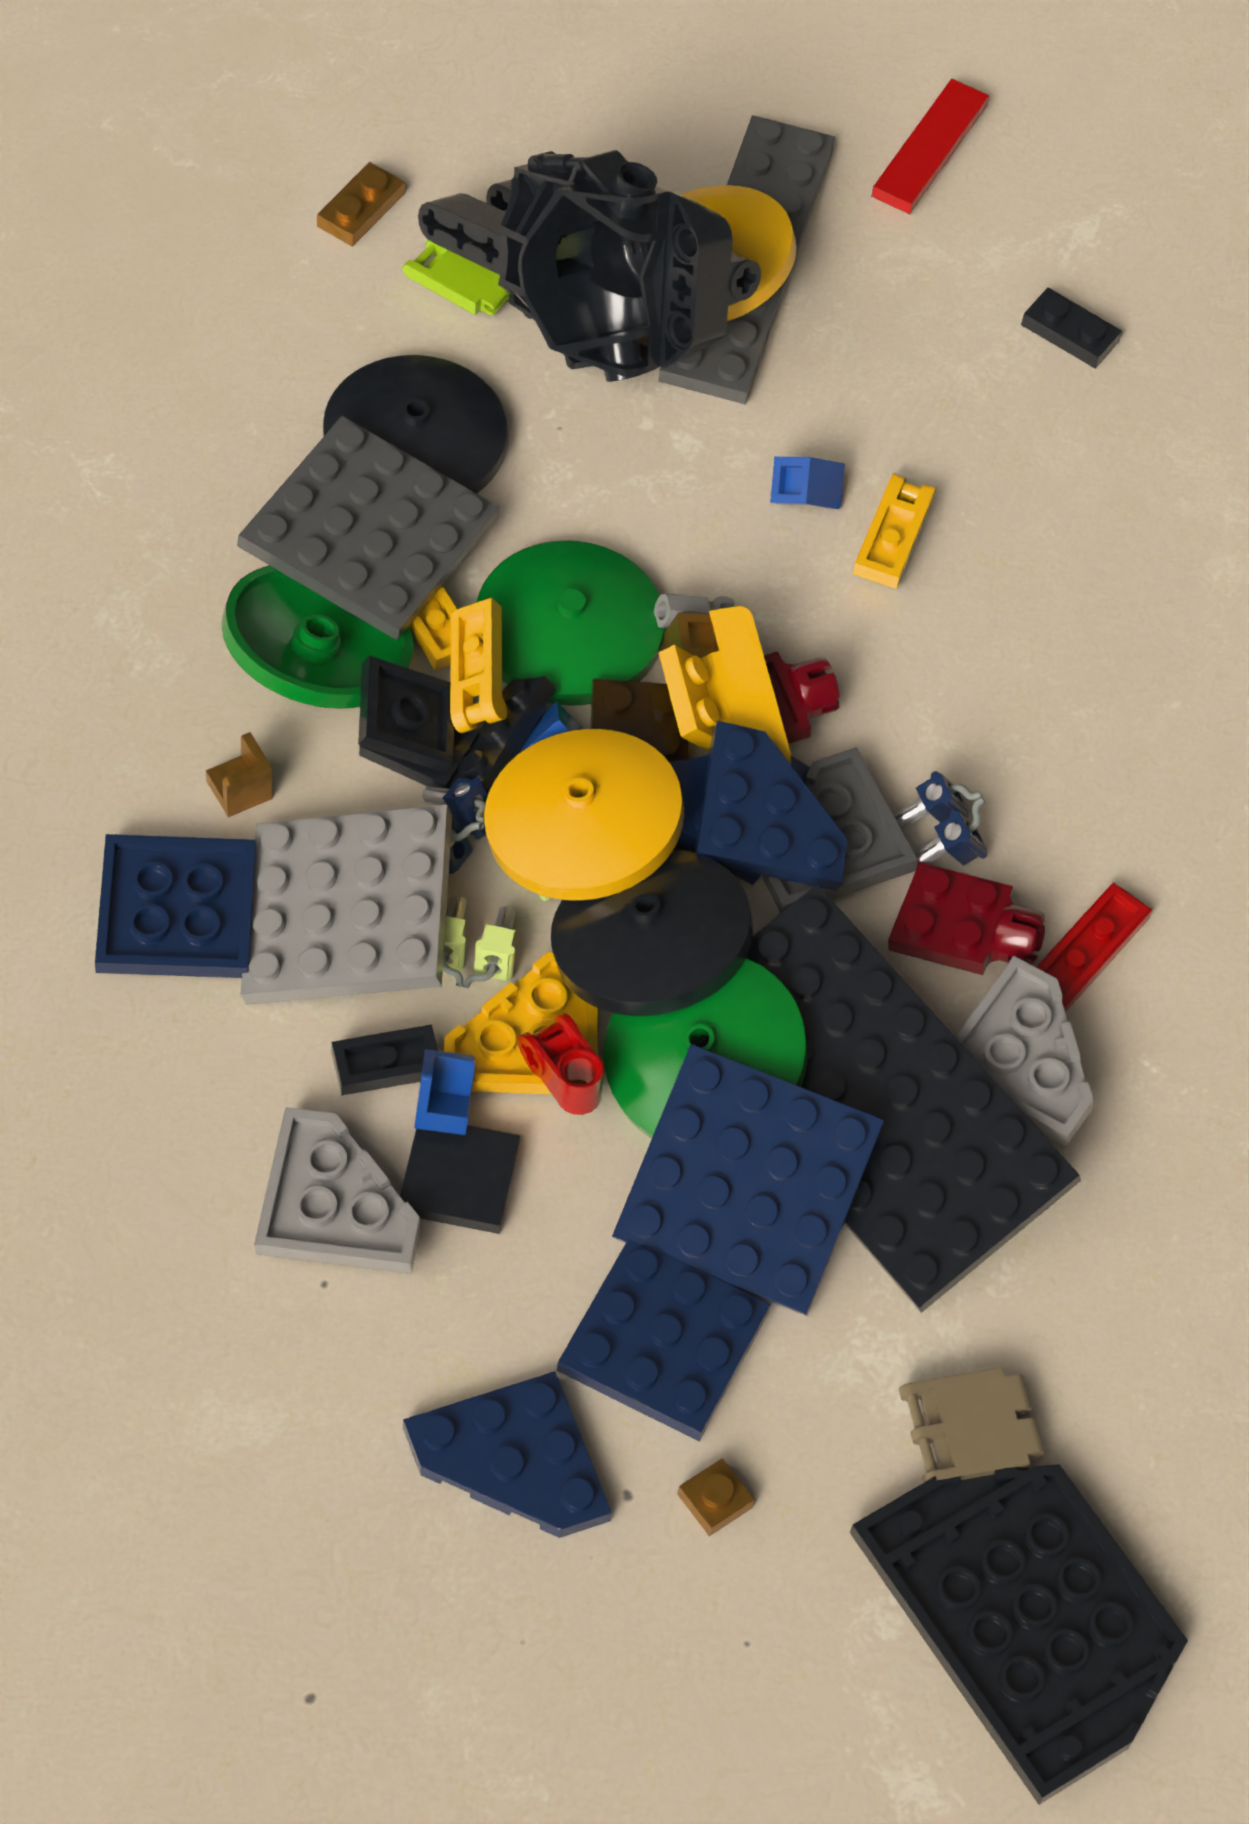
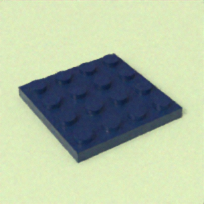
[612,1044,884,1316]

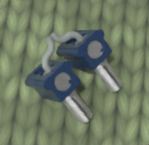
[893,771,988,866]
[422,777,489,874]

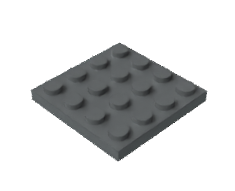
[237,416,500,641]

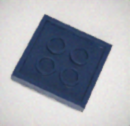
[95,834,256,978]
[557,1239,771,1441]

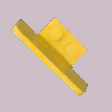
[659,606,791,764]

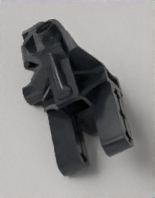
[418,150,761,382]

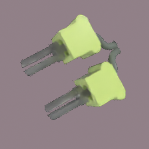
[443,896,516,988]

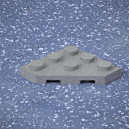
[955,956,1094,1147]
[254,1107,421,1273]

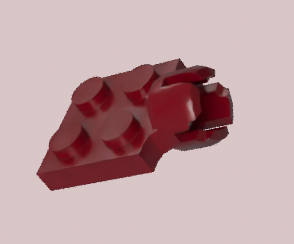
[764,651,840,744]
[888,862,1045,975]

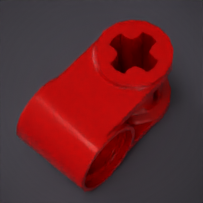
[518,1013,603,1115]

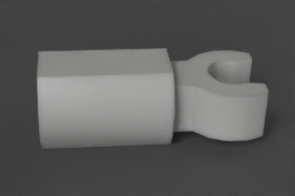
[654,594,735,628]

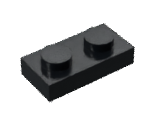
[1021,287,1122,369]
[331,1024,438,1096]

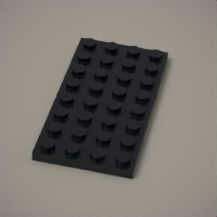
[696,884,1081,1313]

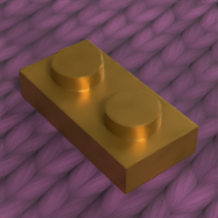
[317,162,405,247]

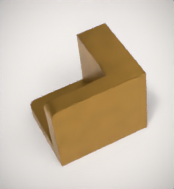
[662,613,719,658]
[206,732,272,818]

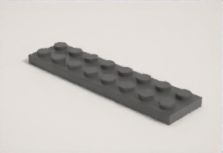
[658,115,835,404]

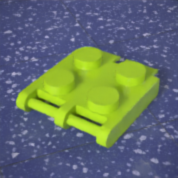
[402,240,509,316]

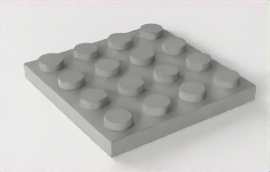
[240,804,452,1005]

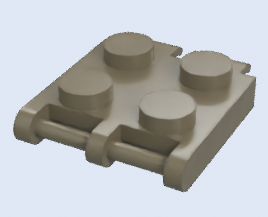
[899,1367,1045,1482]

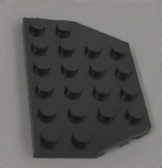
[850,1464,1188,1805]

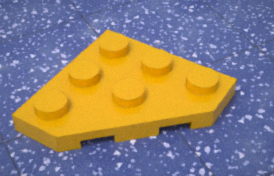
[444,952,598,1094]

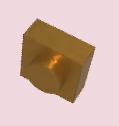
[677,1458,755,1536]

